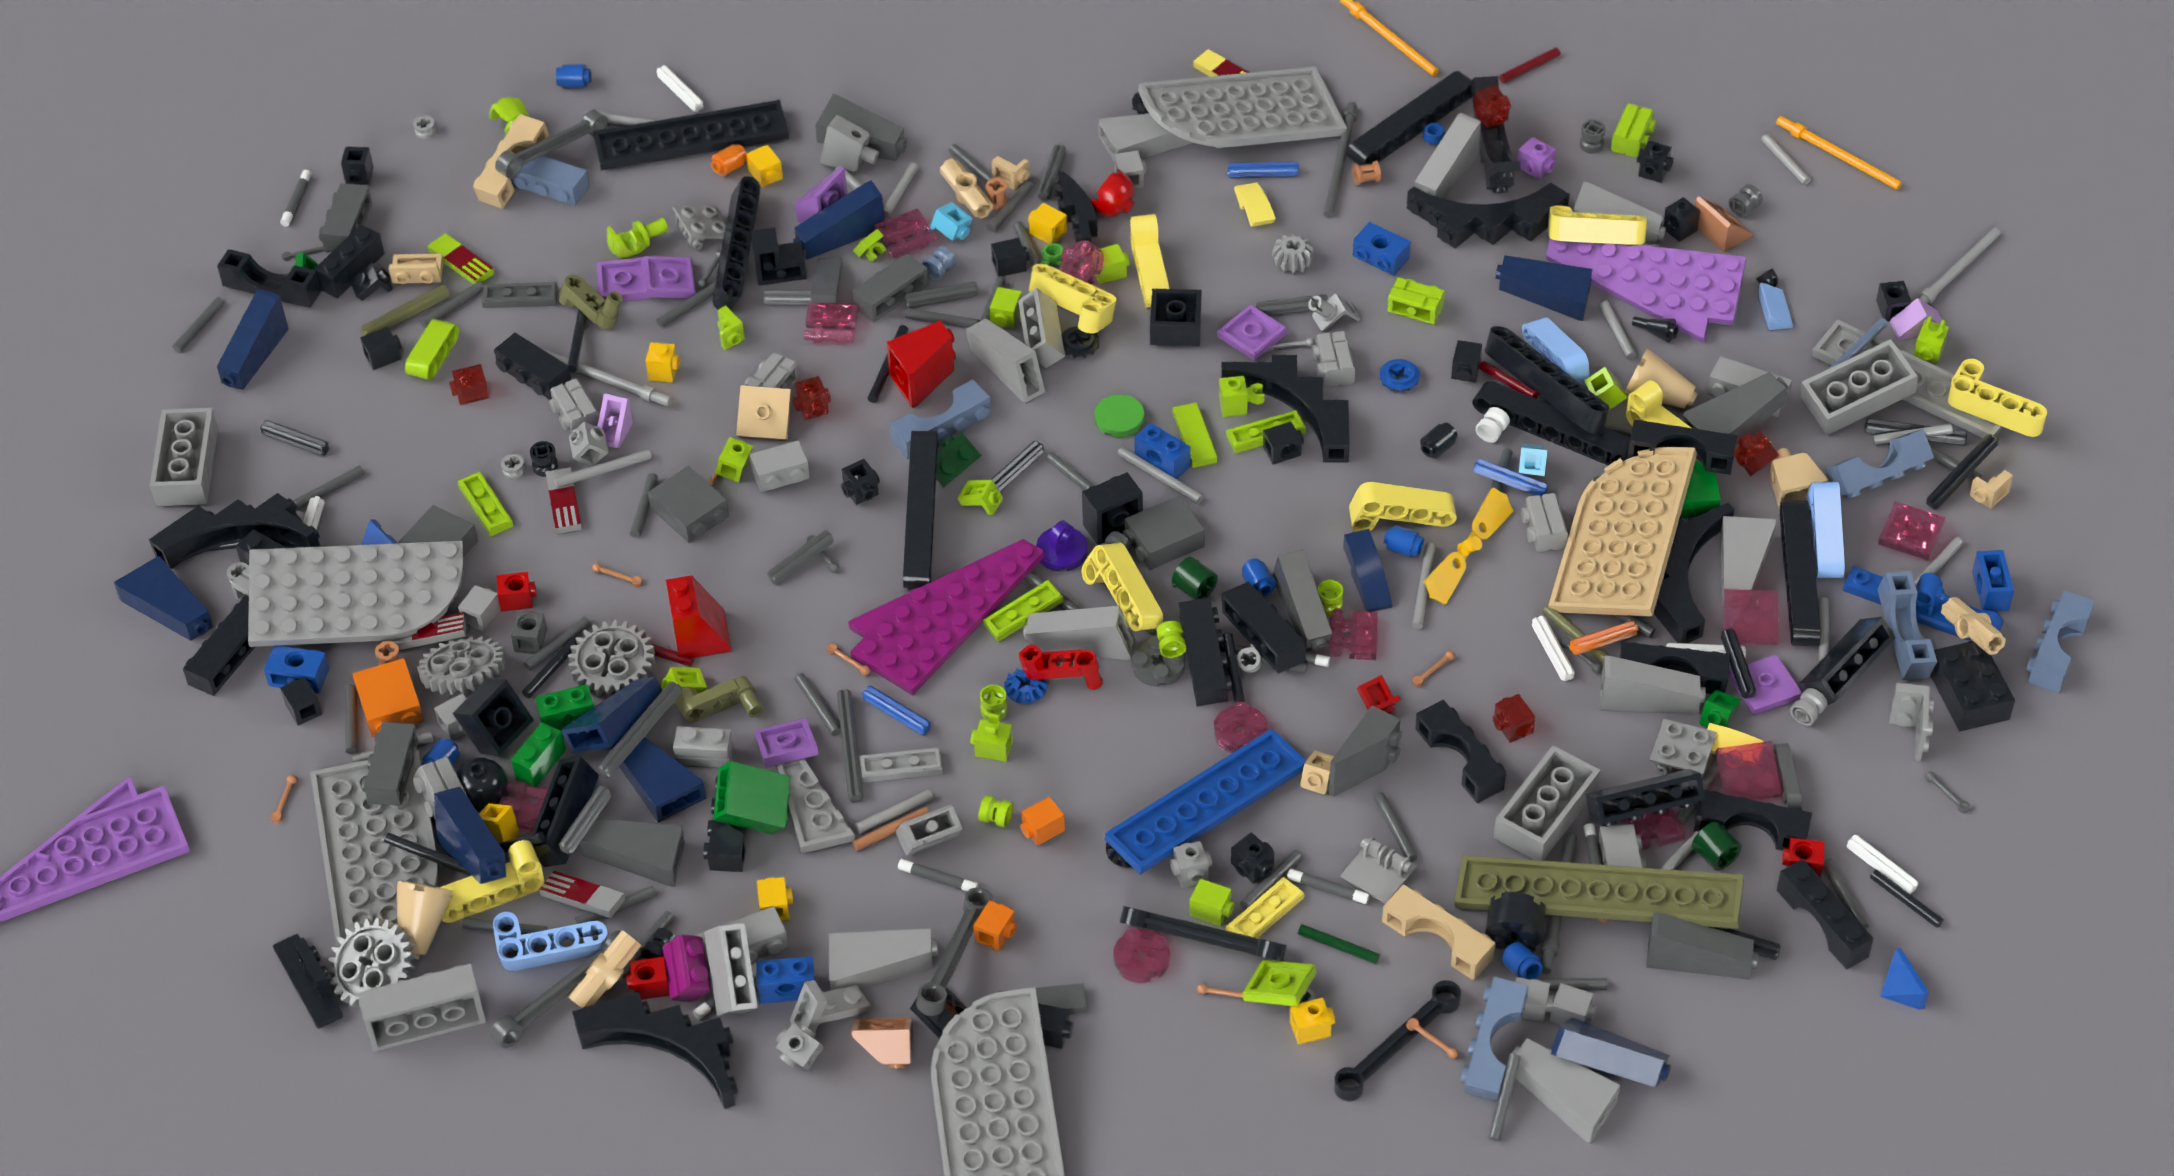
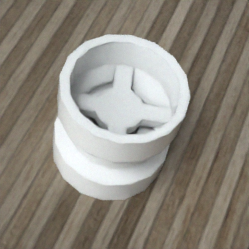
[1475,407,1510,443]

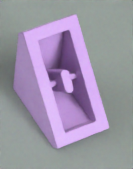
[1890,298,1942,340]
[598,393,633,449]

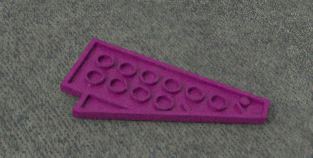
[848,539,1044,696]

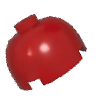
[1091,168,1135,218]

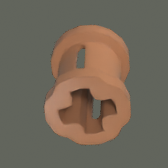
[1352,161,1381,186]
[986,178,1008,210]
[375,641,401,665]

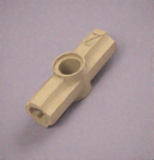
[940,158,993,219]
[1941,597,2006,655]
[568,930,641,1008]

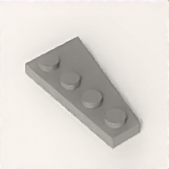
[776,758,855,854]

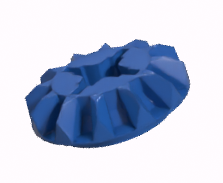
[1379,359,1420,393]
[1004,668,1047,704]

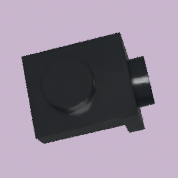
[350,263,393,301]

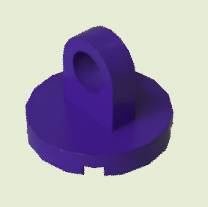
[1036,520,1088,571]

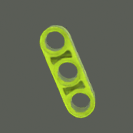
[405,319,459,381]

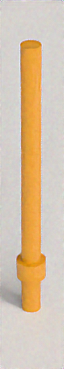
[1339,0,1439,77]
[1776,116,1902,190]

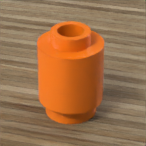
[711,145,747,176]

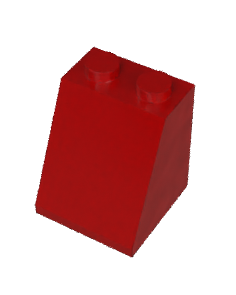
[887,320,956,408]
[666,575,732,658]

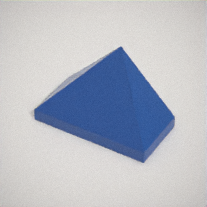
[1880,948,1929,1010]

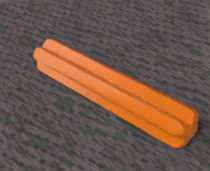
[1569,621,1639,655]

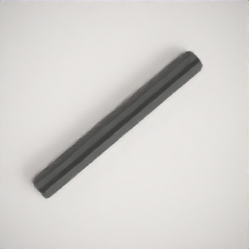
[598,682,682,778]
[837,689,863,802]

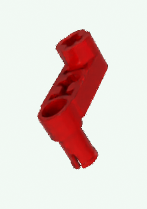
[1019,644,1103,690]

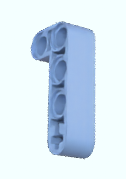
[1522,317,1590,390]
[1806,482,1845,578]
[493,912,608,971]

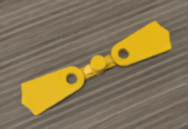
[1423,488,1514,605]

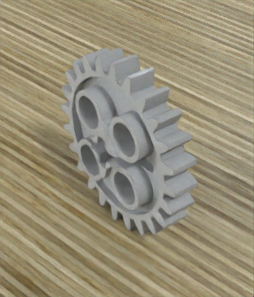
[568,620,656,698]
[418,636,506,695]
[328,918,417,1008]

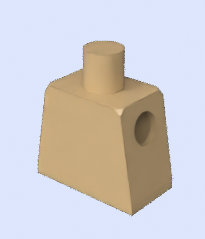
[1769,448,1828,508]

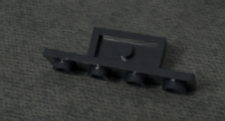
[273,934,343,1029]

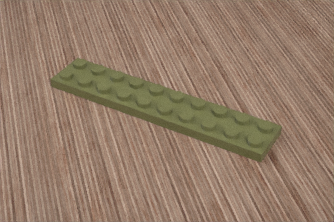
[1454,855,1744,929]

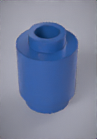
[556,64,592,88]
[1384,525,1424,557]
[1242,558,1276,596]
[421,739,460,766]
[1502,942,1543,980]

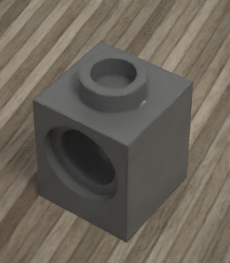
[511,611,547,654]

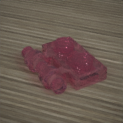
[874,208,937,258]
[804,303,858,344]
[1329,609,1378,660]
[499,781,548,832]
[1624,808,1686,850]

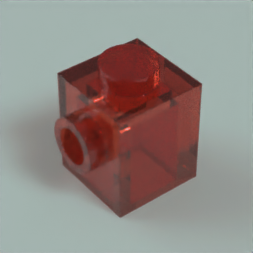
[449,364,489,405]
[1493,694,1535,743]

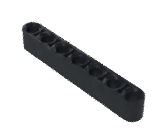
[1346,71,1472,166]
[712,176,761,310]
[1485,326,1610,434]
[1472,381,1630,466]
[903,431,938,588]
[1780,500,1821,646]

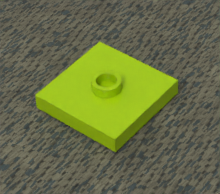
[1242,960,1317,1006]

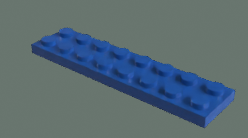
[1105,729,1307,875]

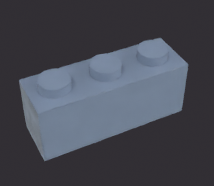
[512,156,590,206]

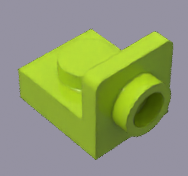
[717,306,745,350]
[957,480,1003,515]
[661,667,707,704]

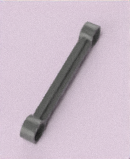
[495,110,608,179]
[916,887,993,1016]
[490,931,621,1049]

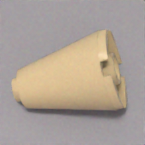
[1625,348,1698,409]
[396,880,453,959]

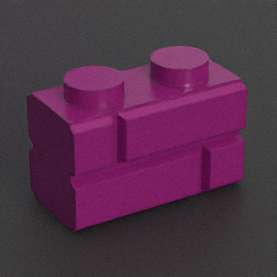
[663,934,711,1002]

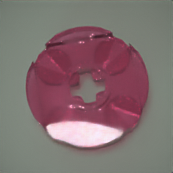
[1060,241,1104,285]
[1214,702,1268,753]
[1113,928,1170,983]

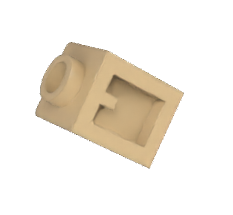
[991,156,1030,191]
[1970,470,2013,509]
[1300,750,1334,794]

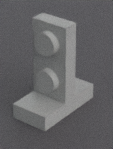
[790,980,870,1033]

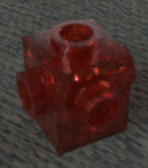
[1473,85,1511,128]
[793,376,831,420]
[1734,431,1779,477]

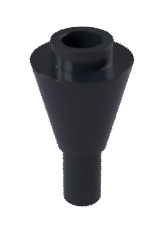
[1632,316,1679,342]

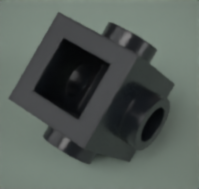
[1637,140,1674,183]
[841,459,880,505]
[1231,832,1274,883]

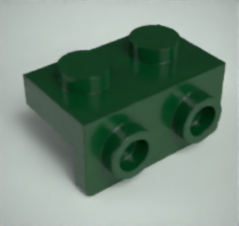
[936,433,982,488]

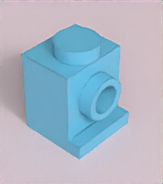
[930,202,973,241]
[1519,444,1547,476]

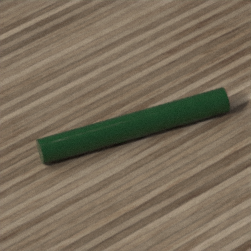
[1298,924,1380,964]

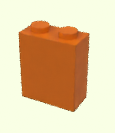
[352,658,424,737]

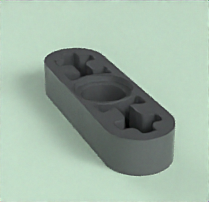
[1772,743,1802,810]

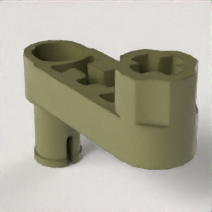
[559,275,623,330]
[675,676,764,723]

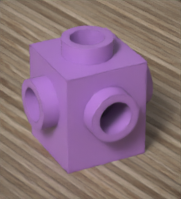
[1517,137,1556,179]

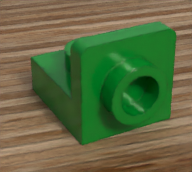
[1699,689,1741,728]

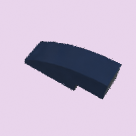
[1343,529,1392,613]

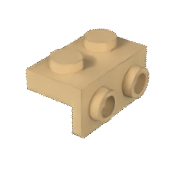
[389,254,444,284]

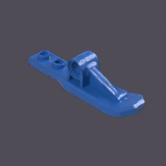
[1843,566,2004,641]

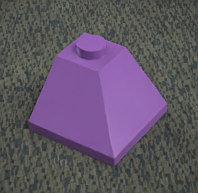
[795,167,847,223]

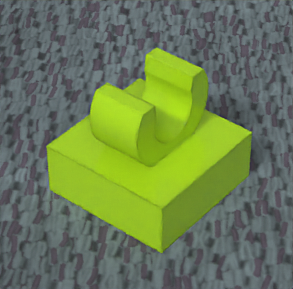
[853,229,886,262]

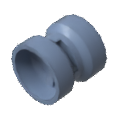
[922,246,956,280]

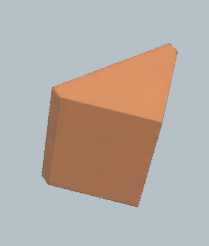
[1695,196,1753,252]

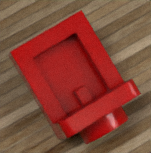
[1356,675,1401,713]

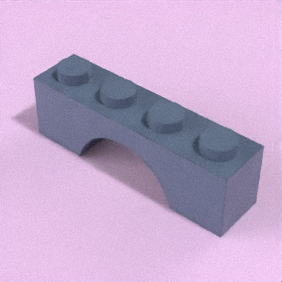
[889,379,991,459]
[1825,429,1934,499]
[1877,571,1937,680]
[2026,590,2095,693]
[1460,977,1528,1101]

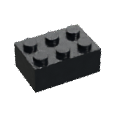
[1930,641,2015,732]

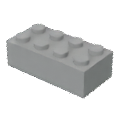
[1801,339,1918,435]
[150,408,218,506]
[1494,745,1600,861]
[358,964,486,1052]

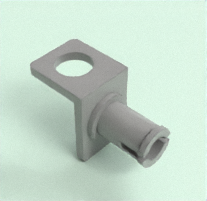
[1308,293,1361,332]

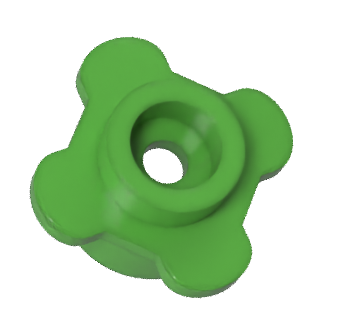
[1041,243,1066,266]

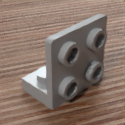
[1888,683,1934,761]

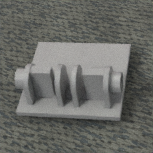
[672,205,726,250]
[1650,719,1717,775]
[1340,837,1417,904]

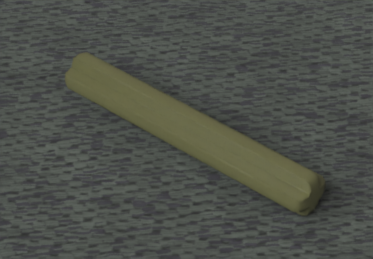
[360,285,450,336]

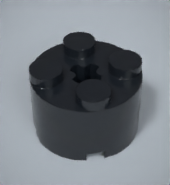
[1485,892,1546,952]

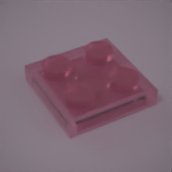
[1878,501,1945,560]
[1723,589,1778,645]
[1716,741,1782,800]

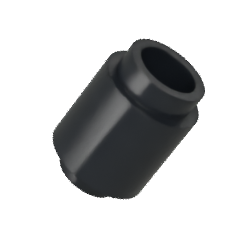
[1420,423,1458,459]

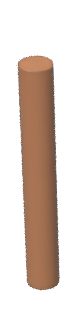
[852,807,930,851]

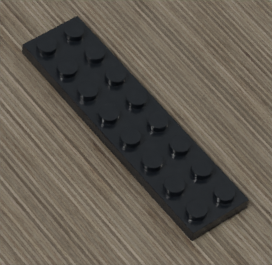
[593,100,789,171]

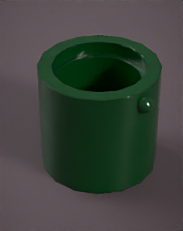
[1172,557,1218,600]
[1692,822,1742,871]

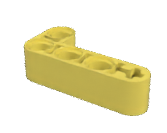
[1548,206,1647,245]
[1130,214,1169,308]
[1029,264,1116,333]
[1947,359,2047,437]
[1626,380,1699,462]
[1349,482,1457,532]
[1081,543,1163,631]
[440,840,545,923]

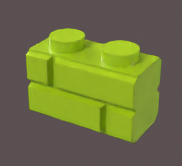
[1611,103,1656,158]
[1387,277,1445,325]

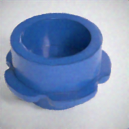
[1423,123,1446,145]

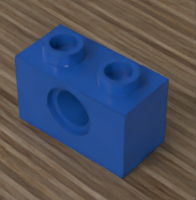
[1353,222,1411,275]
[1134,423,1190,479]
[1972,550,2014,612]
[264,645,329,694]
[756,956,816,1004]

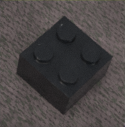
[1150,289,1202,347]
[1082,472,1143,545]
[452,678,534,756]

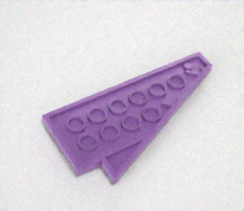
[1546,239,1746,343]
[0,777,190,922]

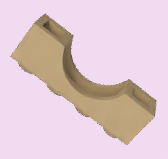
[473,114,550,209]
[1382,884,1495,981]

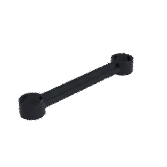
[1120,906,1287,962]
[1334,980,1461,1101]

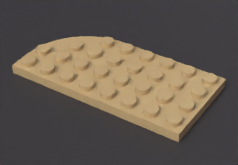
[1548,447,1697,616]

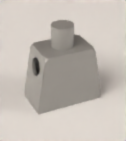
[820,115,879,171]

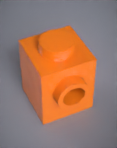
[1020,797,1065,846]
[973,900,1017,951]

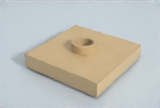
[736,385,792,440]

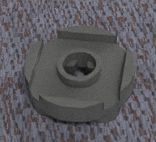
[1132,635,1185,686]

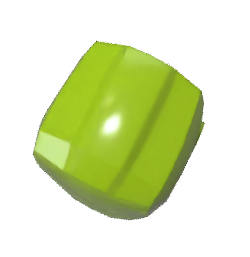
[489,97,529,135]
[607,217,668,259]

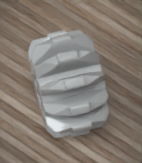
[1272,233,1314,274]

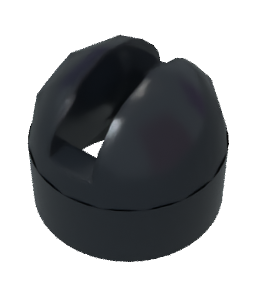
[1756,268,1778,287]

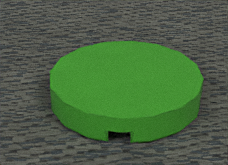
[1094,394,1145,438]

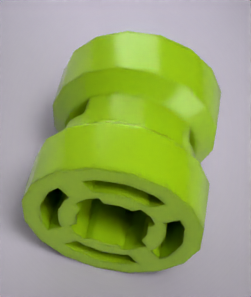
[1317,579,1343,616]
[1156,621,1186,658]
[980,684,1007,721]
[978,795,1014,828]

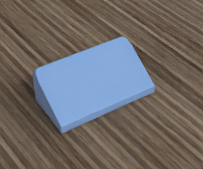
[1758,283,1793,330]

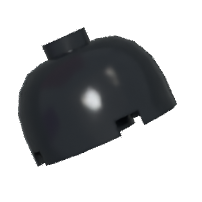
[456,758,510,813]

